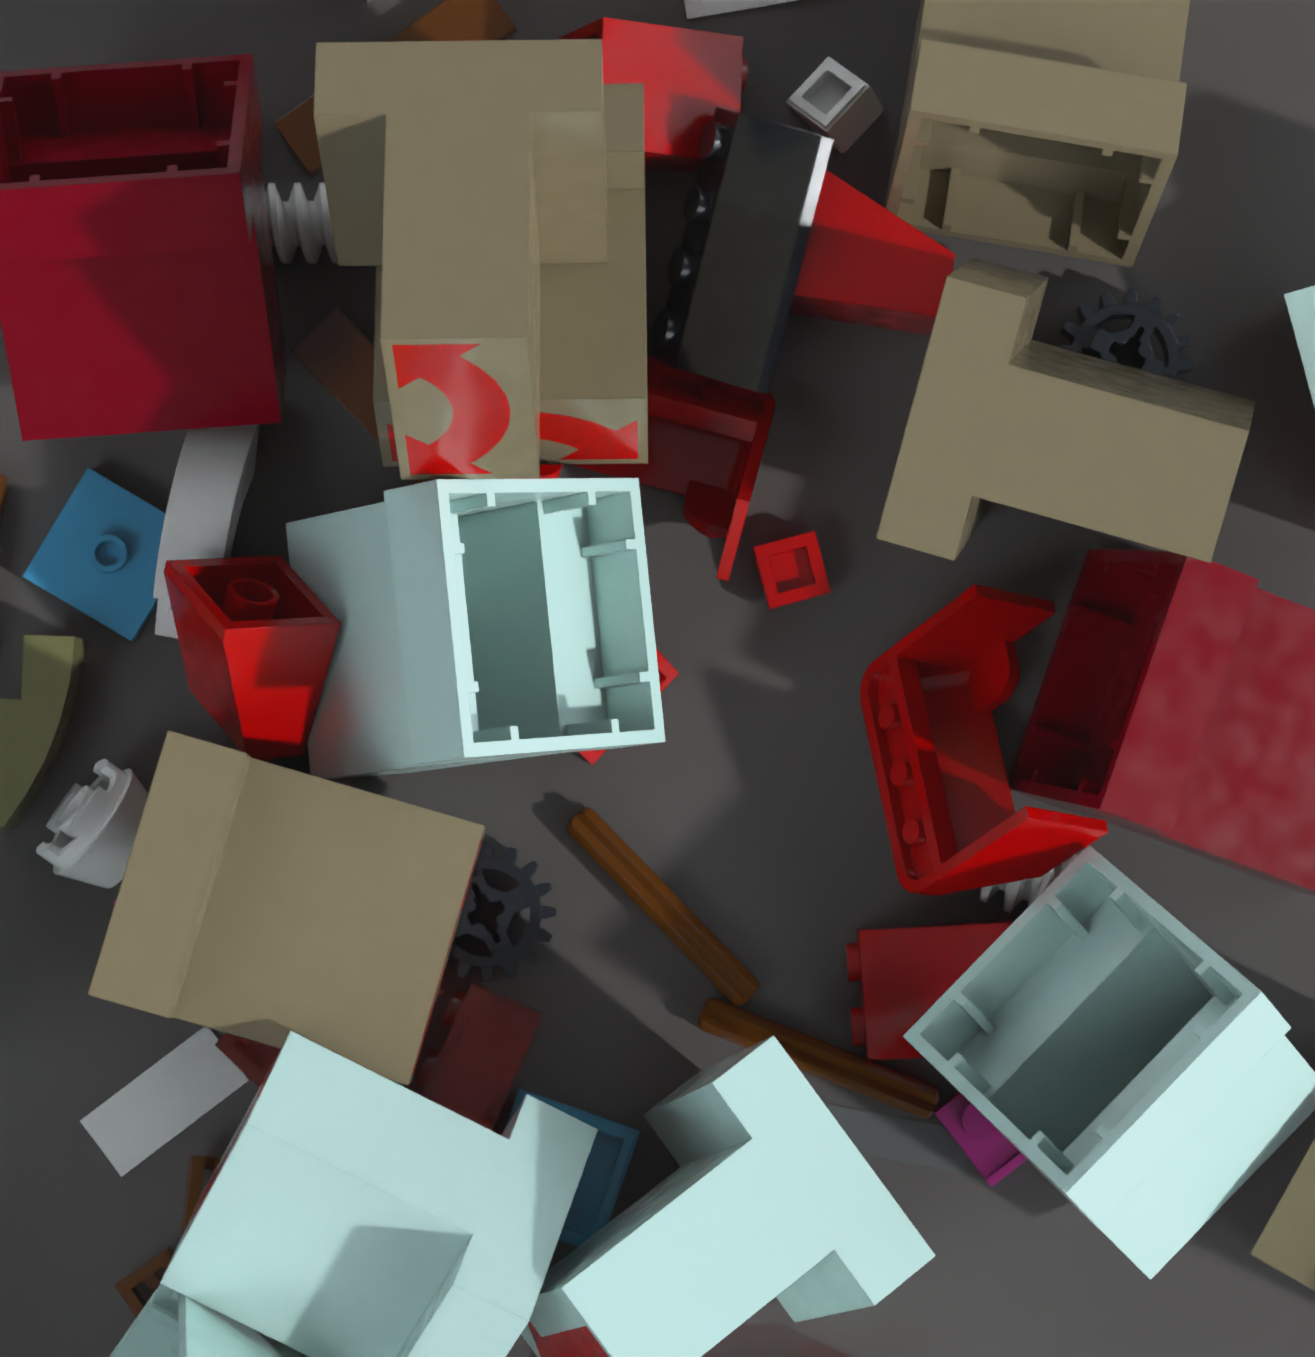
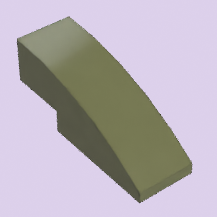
[0,635,85,828]

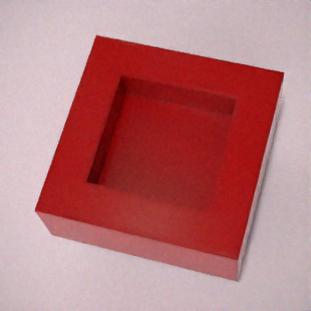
[753,531,831,610]

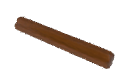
[566,807,760,1006]
[697,997,940,1119]

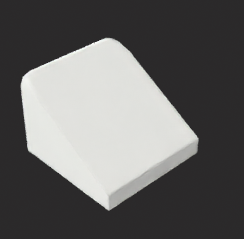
[786,56,883,153]

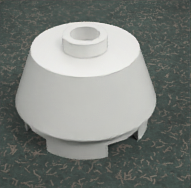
[36,759,148,889]

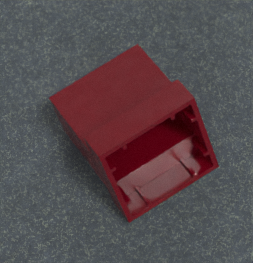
[0,53,287,441]
[1008,549,1315,896]

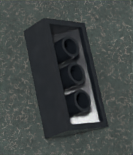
[652,107,834,394]

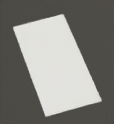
[80,1027,249,1177]

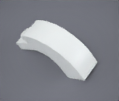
[153,424,259,639]

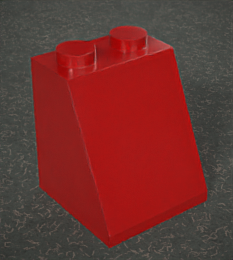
[556,17,748,172]
[789,170,955,336]
[164,555,341,761]
[845,919,1014,1060]

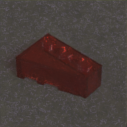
[415,981,544,1131]

